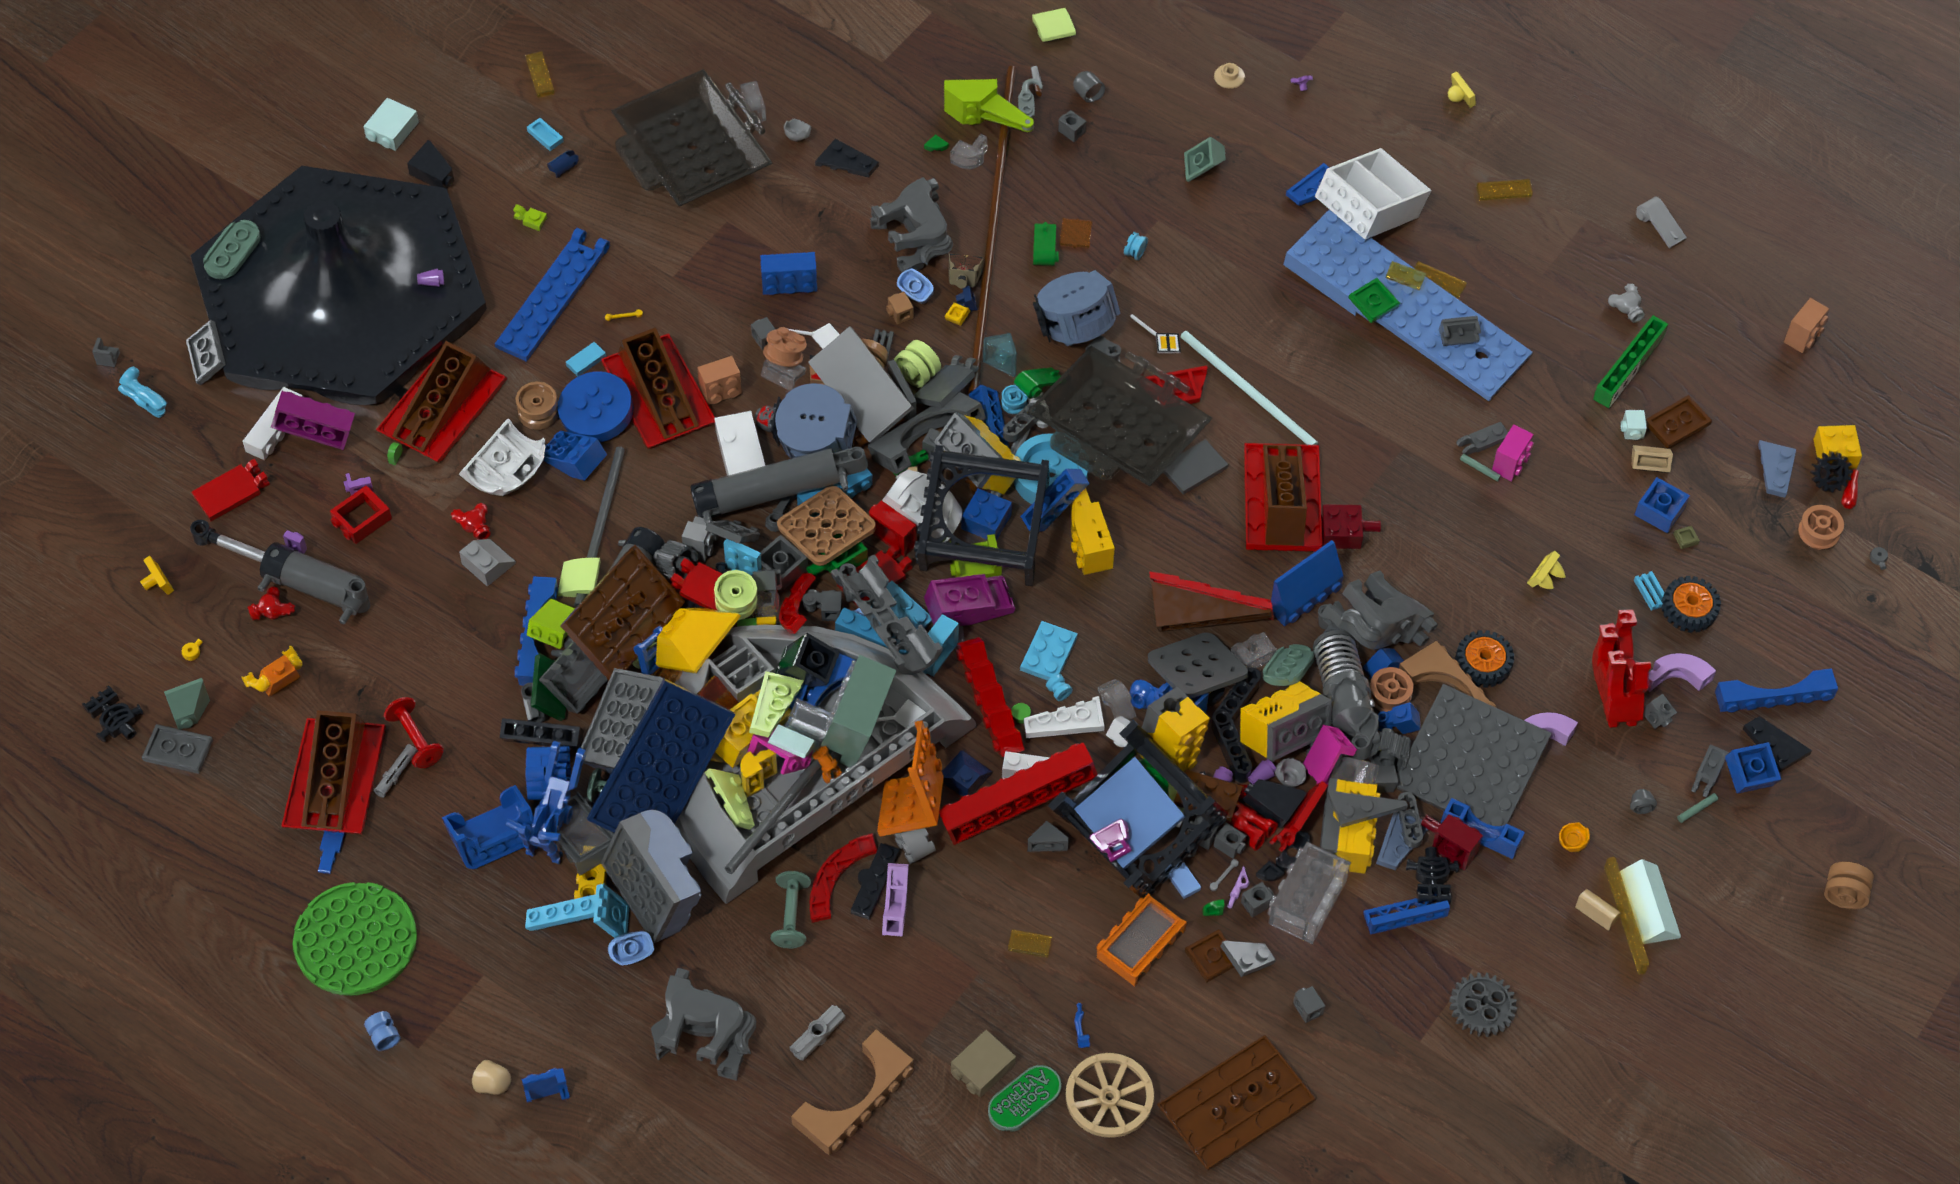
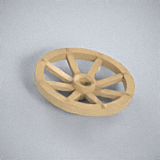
[1066,1053,1154,1137]

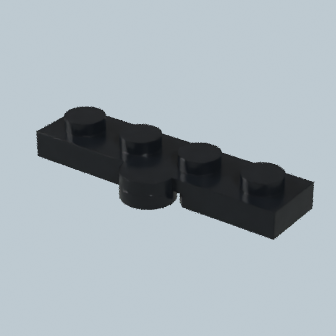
[851,843,900,920]

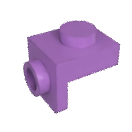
[283,530,307,554]

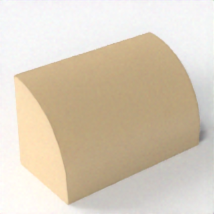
[1632,445,1673,472]
[1575,889,1621,931]

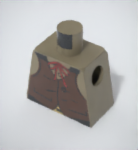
[948,254,983,288]

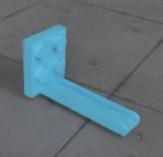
[724,539,762,575]
[525,884,629,938]

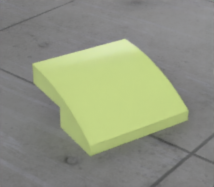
[1032,8,1076,42]
[558,558,601,597]

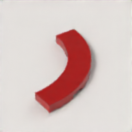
[779,573,816,634]
[810,833,877,923]

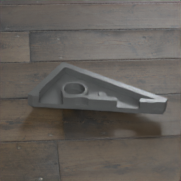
[1327,791,1408,828]

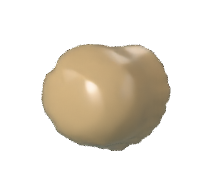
[472,1060,511,1095]

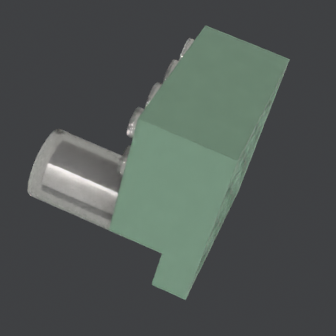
[785,654,897,768]

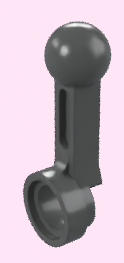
[765,494,797,532]

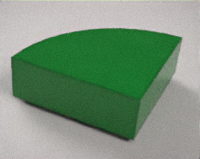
[924,135,949,151]
[1202,899,1224,916]

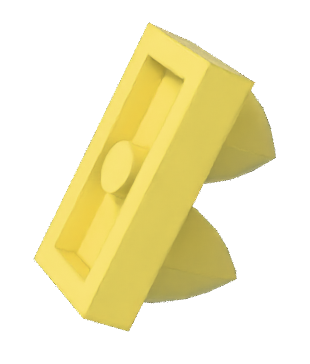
[1527,550,1566,589]

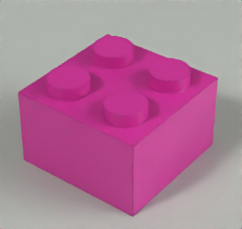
[1492,424,1534,482]

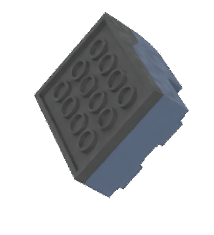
[581,668,667,774]
[601,810,701,944]

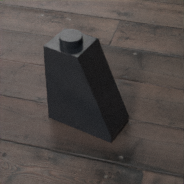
[407,140,454,188]
[1242,779,1307,829]

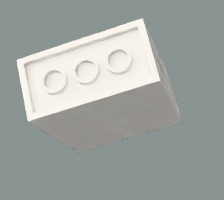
[1315,148,1431,239]

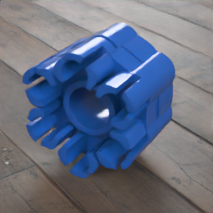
[526,746,571,800]

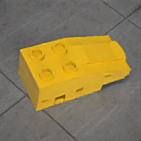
[1070,488,1115,575]
[715,689,794,768]

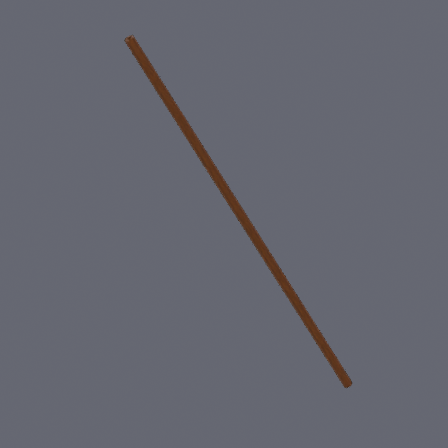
[968,66,1016,394]

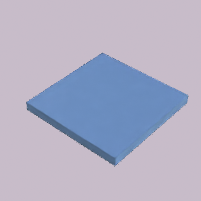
[1075,757,1185,869]

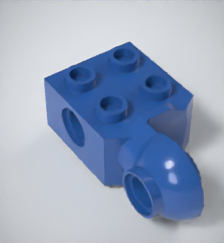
[1130,680,1209,713]

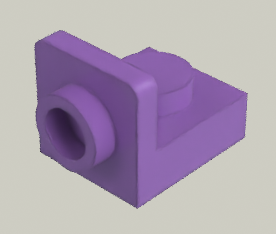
[343,473,374,495]

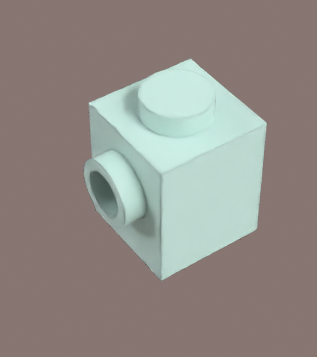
[1621,410,1647,440]

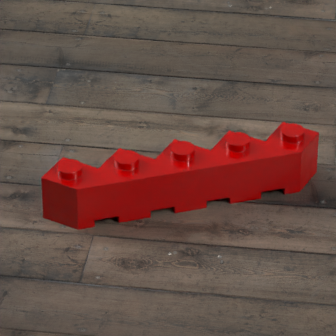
[956,637,1024,757]

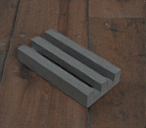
[873,329,894,365]

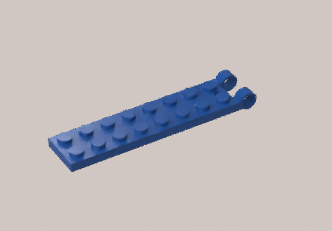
[495,228,610,362]

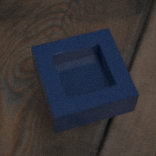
[956,286,977,312]

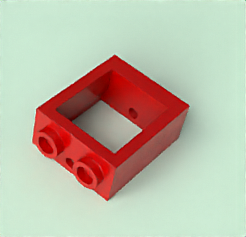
[330,485,392,544]
[869,500,917,557]

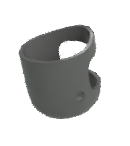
[1073,71,1105,102]

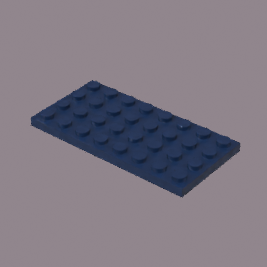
[587,679,736,833]

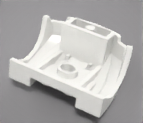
[459,419,546,496]
[882,470,962,543]

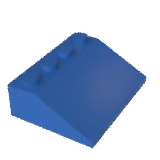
[1271,540,1343,627]

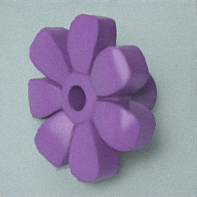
[1291,75,1313,91]

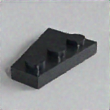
[815,139,879,178]
[1743,716,1812,772]

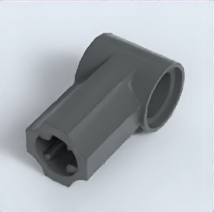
[521,683,545,722]

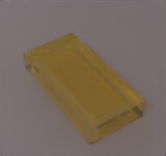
[1385,261,1426,290]
[1008,930,1052,958]

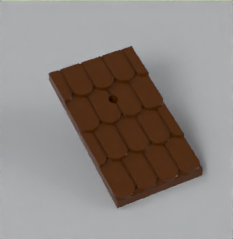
[560,545,685,681]
[1157,1035,1317,1170]

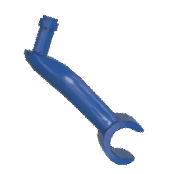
[1074,1003,1090,1048]

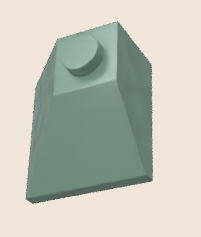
[1184,137,1226,182]
[164,678,210,730]

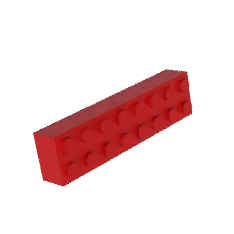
[939,742,1098,845]

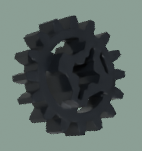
[1810,451,1853,493]

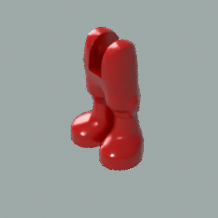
[1226,802,1278,851]

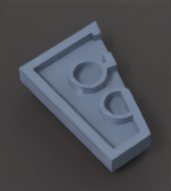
[1758,440,1796,498]
[1376,812,1428,870]

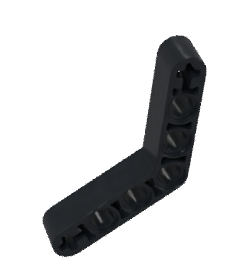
[1211,668,1261,783]

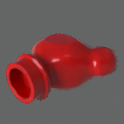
[451,503,491,540]
[247,587,295,621]

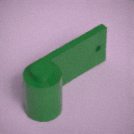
[1033,222,1059,266]
[1014,367,1066,399]

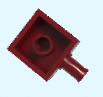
[1321,504,1381,549]
[1421,814,1483,871]

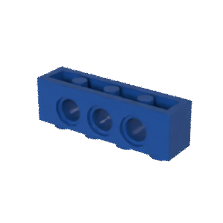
[1020,469,1090,531]

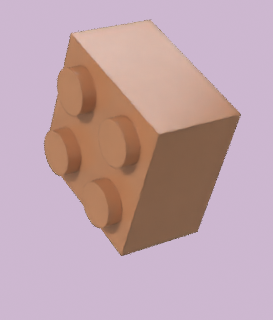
[1784,298,1829,353]
[697,356,742,405]

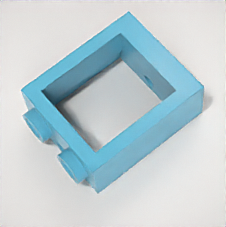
[923,614,959,677]

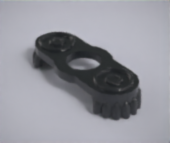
[1276,831,1310,871]

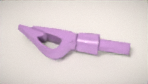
[1227,866,1249,909]

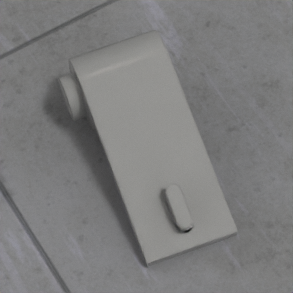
[1636,197,1687,248]

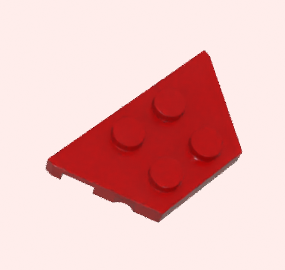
[1138,365,1208,409]

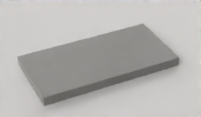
[808,326,914,444]

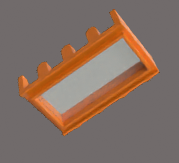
[1096,893,1187,987]

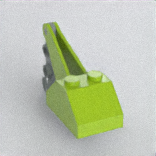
[944,78,1043,132]

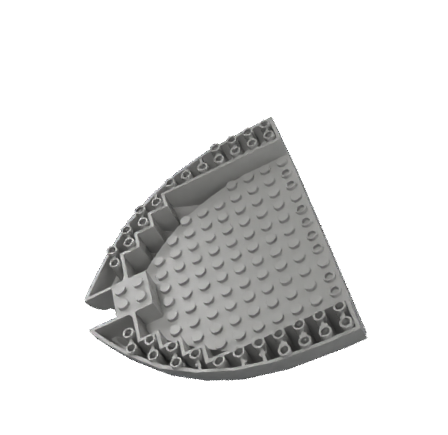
[673,625,976,904]

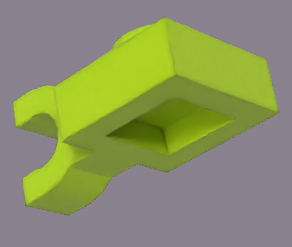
[513,204,547,231]

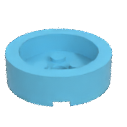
[1013,433,1089,504]

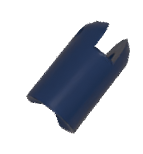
[547,150,579,178]

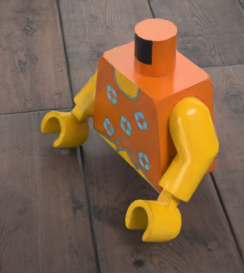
[241,646,303,697]

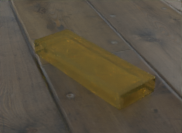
[525,52,554,98]
[1477,179,1533,200]
[1414,261,1467,299]

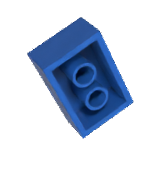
[760,252,817,295]

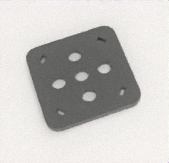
[1148,633,1248,698]

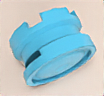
[1124,232,1148,260]
[1001,385,1027,414]

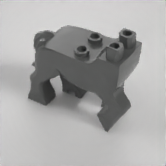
[870,177,953,272]
[1321,570,1438,650]
[651,968,756,1081]

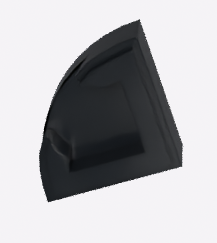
[1256,860,1284,881]

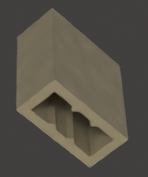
[951,1030,1016,1098]

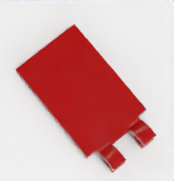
[192,459,270,521]
[837,544,912,608]
[671,558,722,610]
[1269,781,1328,852]

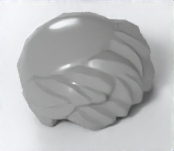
[783,119,811,141]
[1275,758,1306,788]

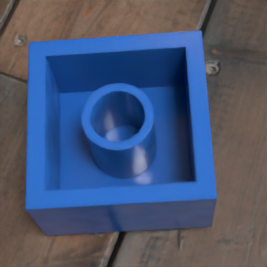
[1635,477,1690,533]
[961,488,1012,541]
[1725,742,1781,794]

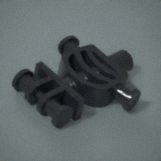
[82,685,144,742]
[1406,847,1459,904]

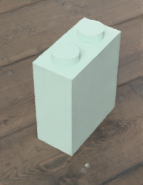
[364,98,419,151]

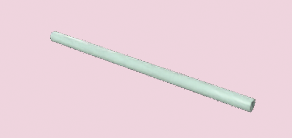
[1181,331,1318,445]

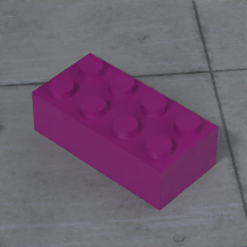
[271,391,355,450]

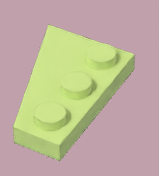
[705,768,755,830]

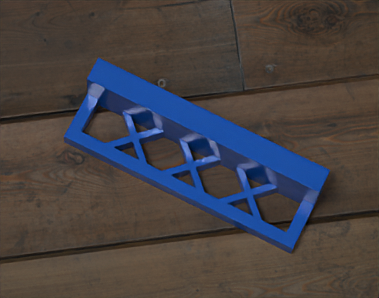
[969,385,1010,449]
[1363,894,1450,934]

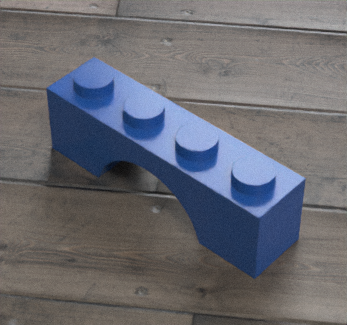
[1441,798,1525,859]

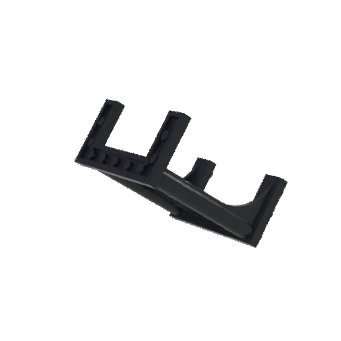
[914,445,1050,587]
[1048,720,1229,898]

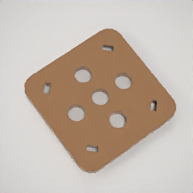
[777,486,876,566]

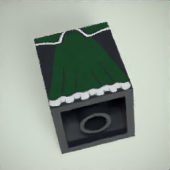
[775,633,840,687]

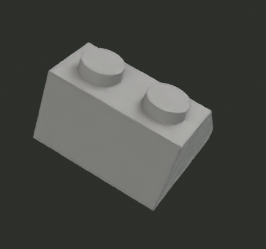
[459,539,516,587]

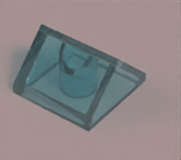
[983,333,1017,377]

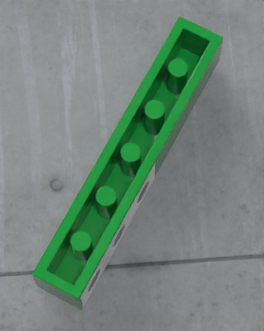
[1593,315,1668,408]

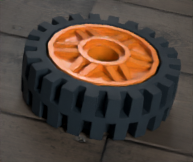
[1661,576,1721,633]
[1455,630,1514,688]

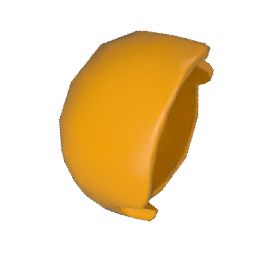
[1559,822,1590,852]

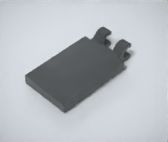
[914,355,979,408]
[705,520,760,544]

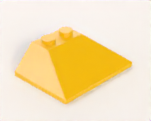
[656,608,741,673]

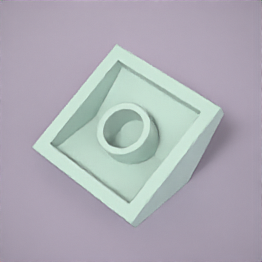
[768,724,818,758]

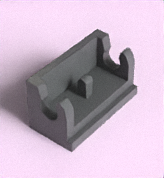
[1439,316,1481,346]

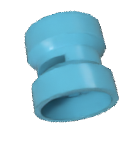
[1046,674,1073,701]

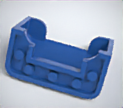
[442,785,534,869]

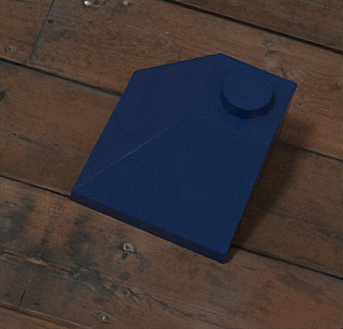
[942,750,992,797]

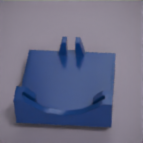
[522,1068,570,1103]

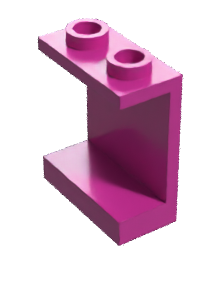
[1303,725,1357,785]
[747,729,813,775]

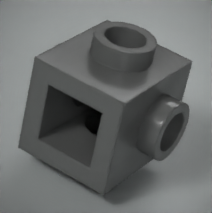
[1643,694,1677,729]

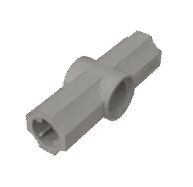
[790,1005,846,1061]

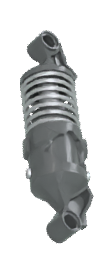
[1313,604,1380,760]

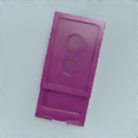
[924,574,1015,626]

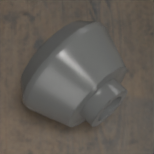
[1630,789,1657,814]

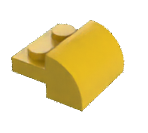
[740,749,777,797]

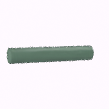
[1460,454,1501,482]
[1677,793,1718,823]

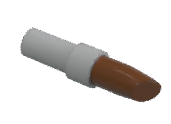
[1031,66,1042,96]

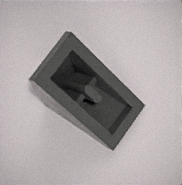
[1027,821,1068,852]

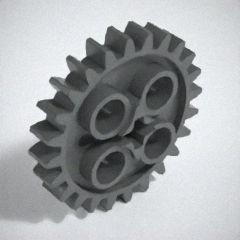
[1449,972,1517,1037]

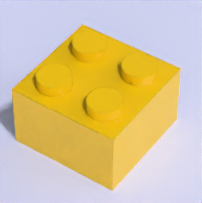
[1813,425,1862,469]

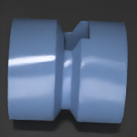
[364,1011,401,1051]

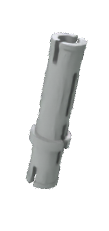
[374,744,418,797]

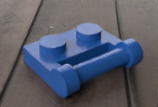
[633,626,662,675]

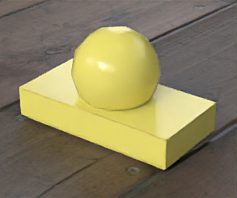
[1448,72,1476,108]

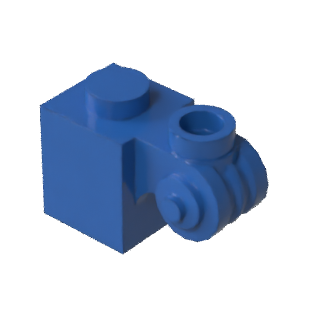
[1378,703,1421,734]

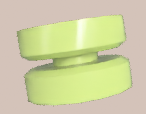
[894,340,941,388]
[714,570,758,620]

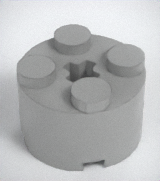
[894,828,935,864]

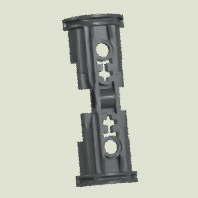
[831,555,943,675]

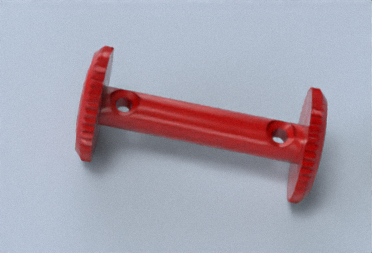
[384,697,444,768]

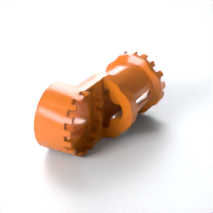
[812,746,842,784]

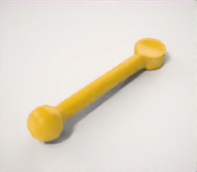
[605,310,643,321]

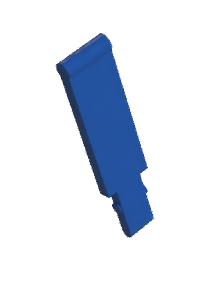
[318,831,345,874]

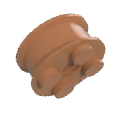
[763,327,807,367]
[1798,505,1844,550]
[1370,667,1413,712]

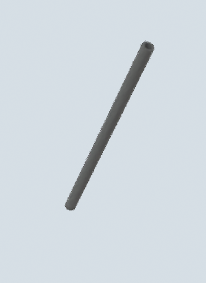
[574,447,625,607]
[725,749,833,874]

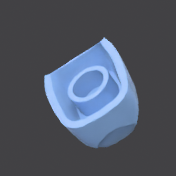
[897,268,934,304]
[608,931,654,965]

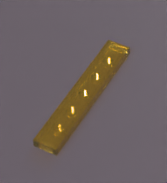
[1604,857,1649,975]

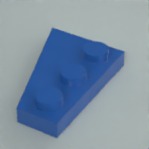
[1286,163,1329,206]

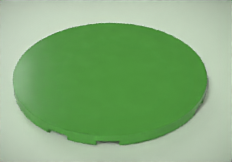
[293,882,417,995]

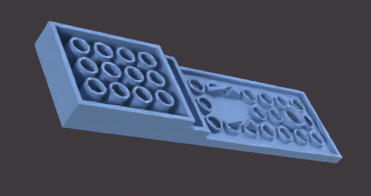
[1283,209,1532,401]

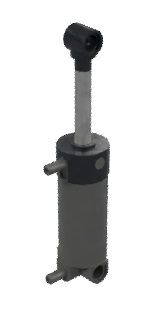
[190,520,370,624]

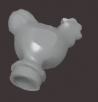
[1608,284,1645,323]

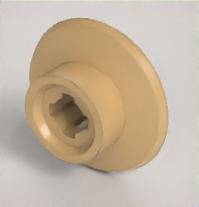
[1214,63,1245,88]

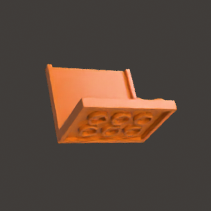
[877,720,944,837]

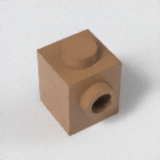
[886,292,914,324]

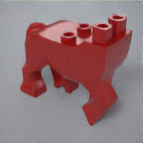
[1592,610,1651,728]

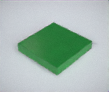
[1348,278,1400,323]

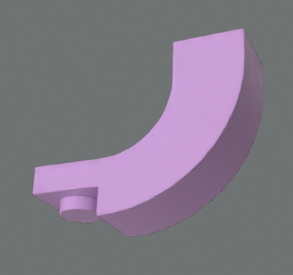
[1647,653,1716,692]
[1524,713,1578,746]
[882,863,909,936]

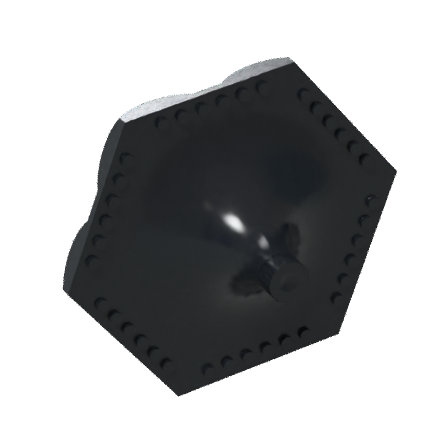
[190,165,487,405]

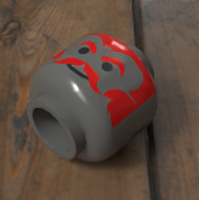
[755,405,774,433]

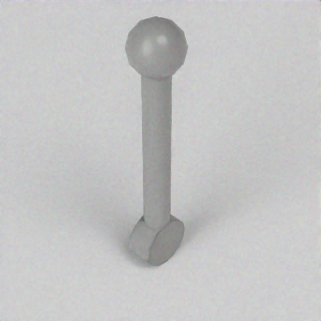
[1210,859,1239,891]

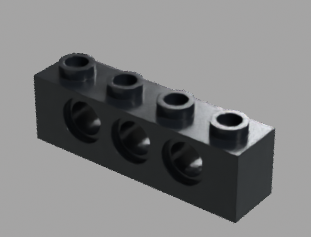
[499,718,584,750]

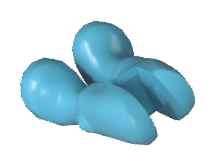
[118,366,167,418]

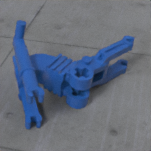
[506,741,586,864]

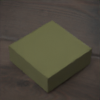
[1673,526,1700,549]

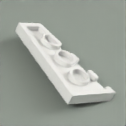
[1024,696,1104,738]

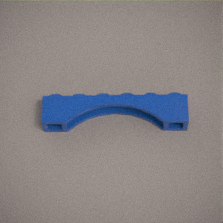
[515,576,558,686]
[790,653,855,739]
[1715,669,1838,712]

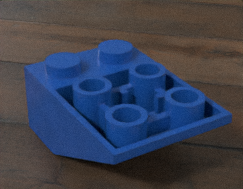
[543,430,607,480]

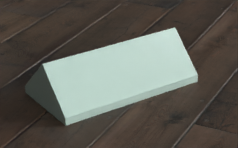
[1618,859,1681,945]

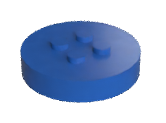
[558,371,634,442]

